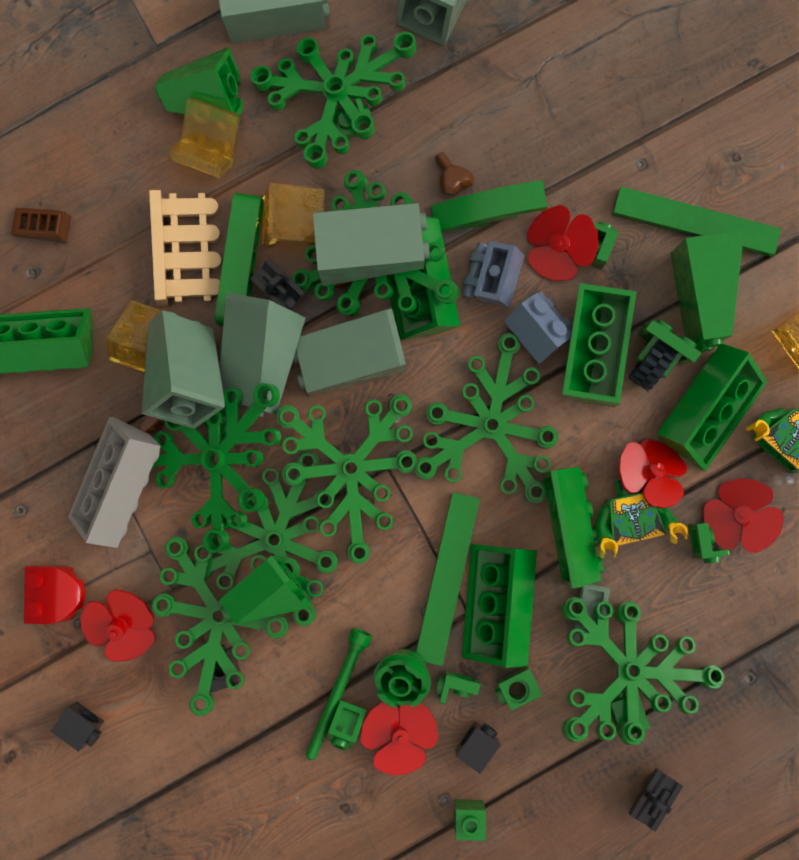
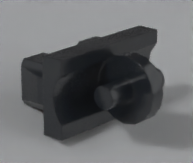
[250,258,306,310]
[629,768,683,832]

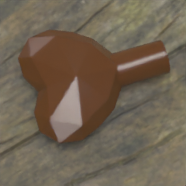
[435,152,474,196]

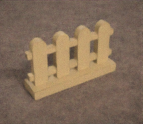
[149,190,221,306]

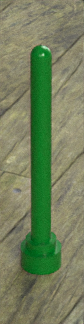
[306,627,373,760]

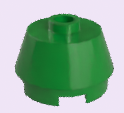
[374,649,431,708]

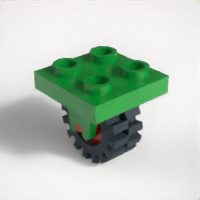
[629,320,701,391]

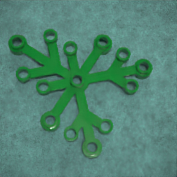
[250,32,417,169]
[292,170,460,317]
[414,333,558,503]
[151,383,281,553]
[276,394,417,564]
[192,450,339,626]
[152,537,301,716]
[560,597,724,745]

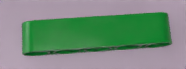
[215,193,264,326]

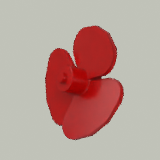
[527,205,599,281]
[618,439,687,509]
[704,478,784,553]
[80,589,155,662]
[360,701,438,776]

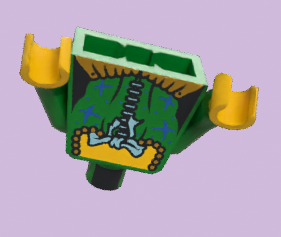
[746,408,799,474]
[594,480,688,558]

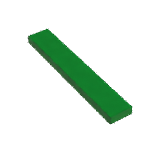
[612,186,781,257]
[416,492,480,666]

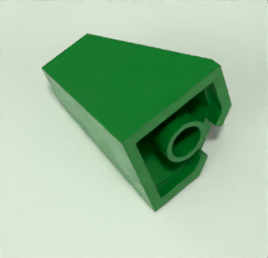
[154,47,243,123]
[219,556,314,625]

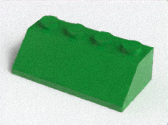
[386,217,460,341]
[562,283,637,408]
[0,308,94,373]
[657,344,768,471]
[542,467,604,589]
[462,544,537,668]

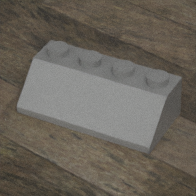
[68,416,161,548]

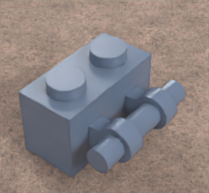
[462,241,525,309]
[504,291,572,364]

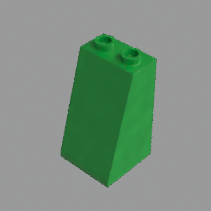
[670,230,744,352]

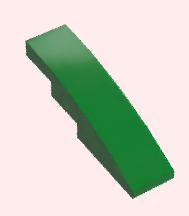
[431,180,547,233]

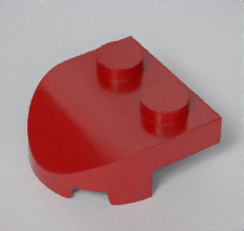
[24,565,85,624]

